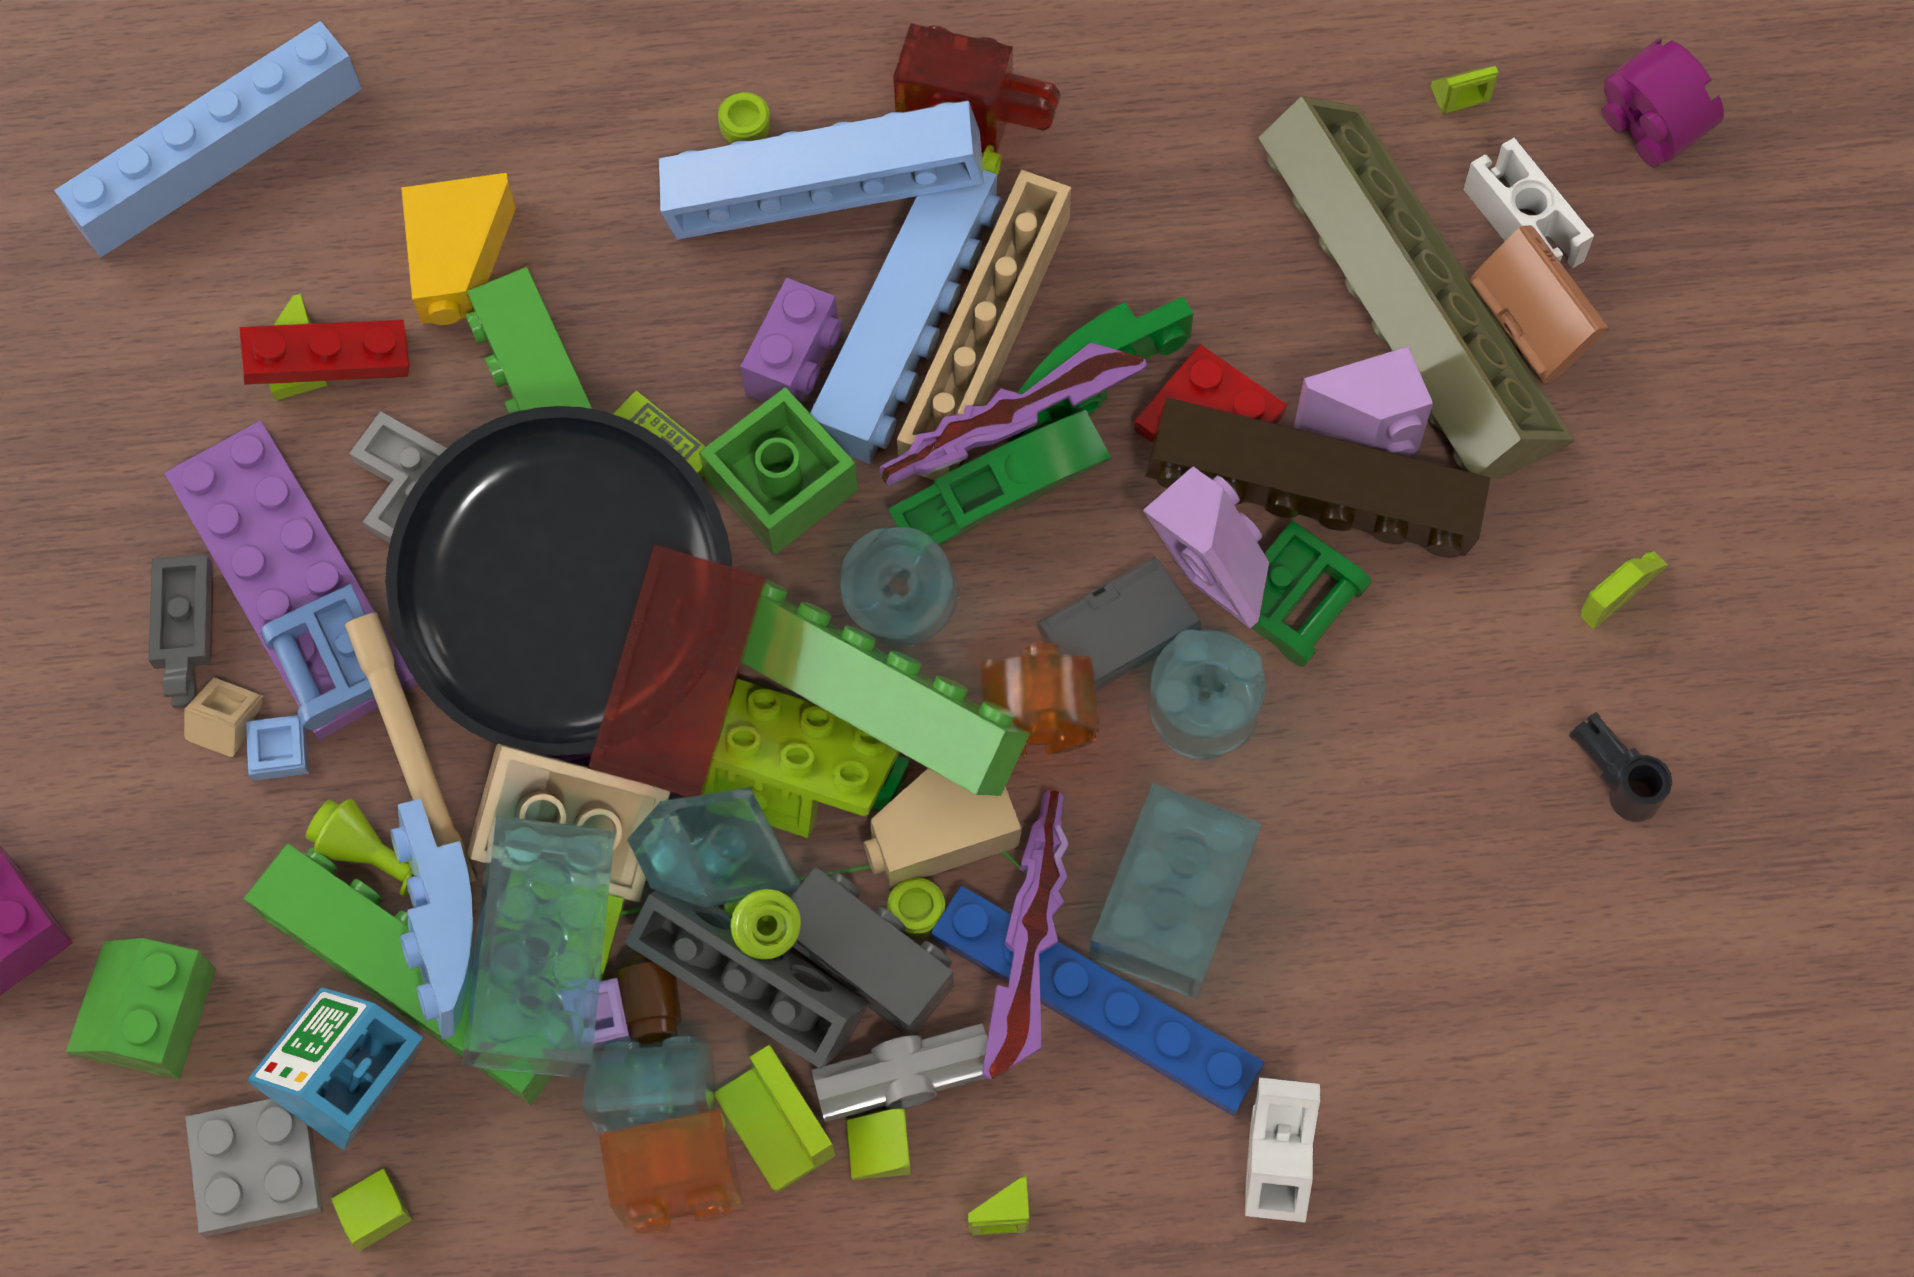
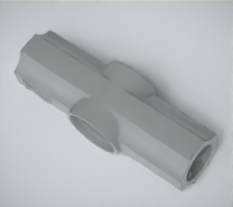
[811,1023,996,1122]

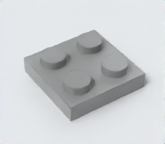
[185,1099,323,1237]

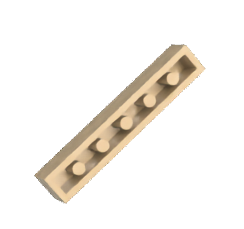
[897,169,1071,480]

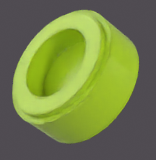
[718,92,771,144]
[887,878,945,939]

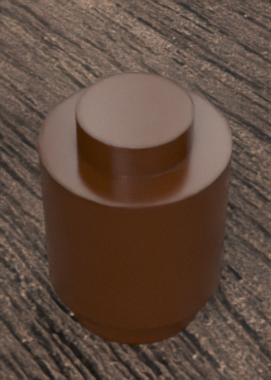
[617,955,682,1045]

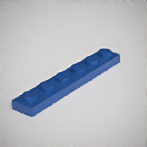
[931,885,1264,1117]

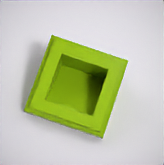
[1431,66,1499,114]
[846,1108,911,1181]
[331,1168,413,1252]
[968,1176,1029,1236]

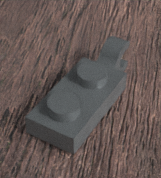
[148,554,213,708]

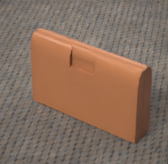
[1469,225,1610,384]

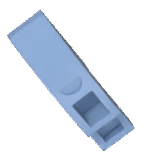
[390,798,473,1039]

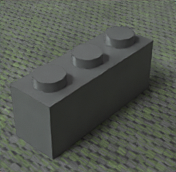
[790,867,954,1036]

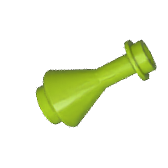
[306,799,414,897]
[724,883,801,960]

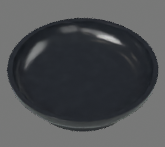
[385,406,733,756]

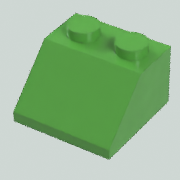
[66,938,216,1080]

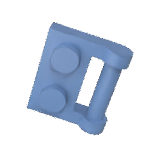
[260,584,374,730]

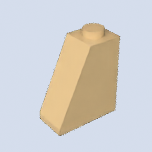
[864,768,1021,889]

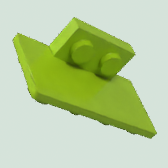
[653,669,900,838]

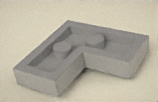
[349,411,447,544]

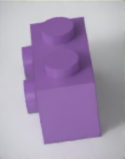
[740,277,842,403]

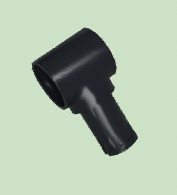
[1569,712,1673,822]

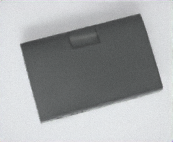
[1037,556,1202,699]

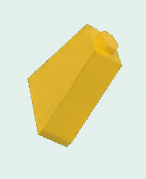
[401,173,516,325]

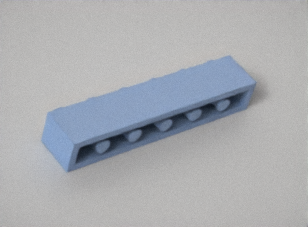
[54,21,362,258]
[659,101,984,240]
[810,170,1002,464]

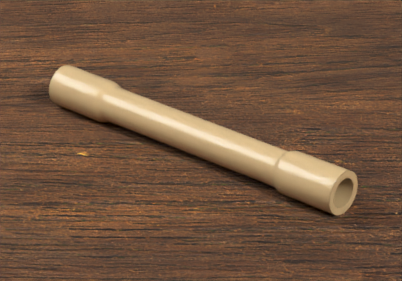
[344,612,477,884]

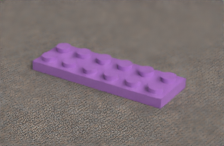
[164,420,418,741]

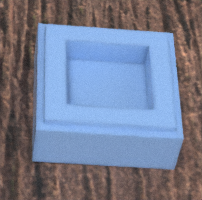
[246,715,309,781]

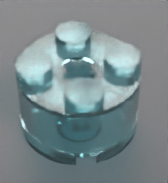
[840,527,960,647]
[1148,629,1266,760]

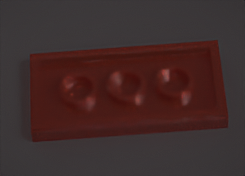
[589,545,767,800]

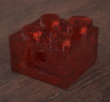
[893,23,1061,153]

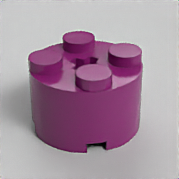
[1601,38,1724,168]

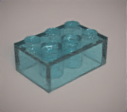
[1089,783,1262,1000]

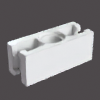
[1463,138,1594,269]

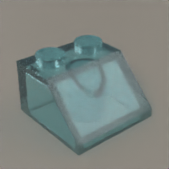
[627,788,800,908]
[583,1036,717,1136]

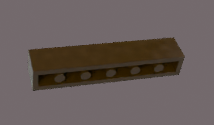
[1145,397,1491,558]

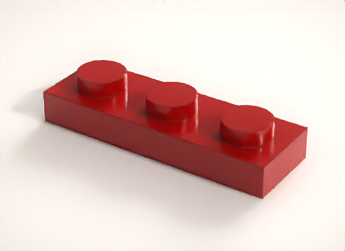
[239,320,409,385]

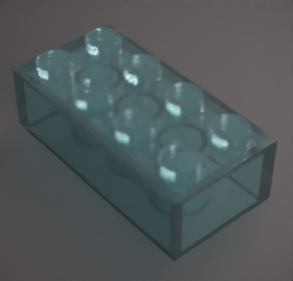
[461,815,615,1079]

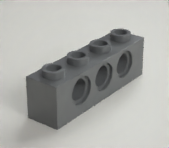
[624,880,870,1069]

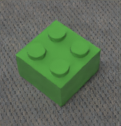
[699,387,859,556]

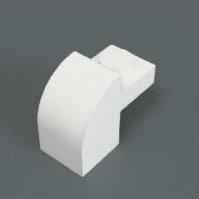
[1245,1078,1320,1222]

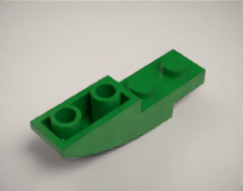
[1007,296,1194,442]
[888,410,1112,559]

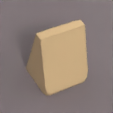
[184,677,263,757]

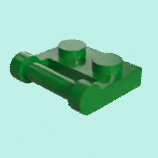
[1251,520,1371,667]

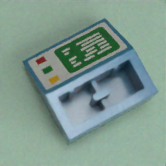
[247,987,423,1151]

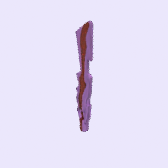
[879,343,1146,486]
[982,791,1069,1079]

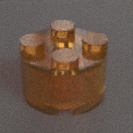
[980,643,1099,756]

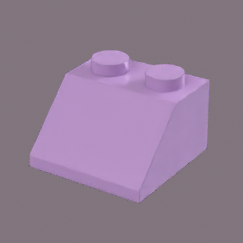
[1294,346,1433,458]
[1143,467,1269,628]

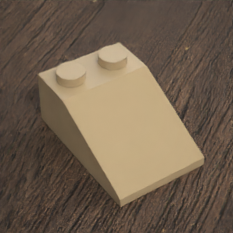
[467,743,670,902]

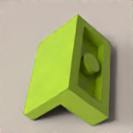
[715,1044,835,1192]

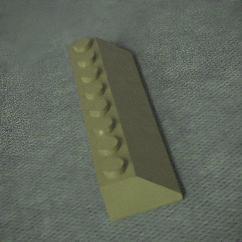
[1258,96,1575,478]

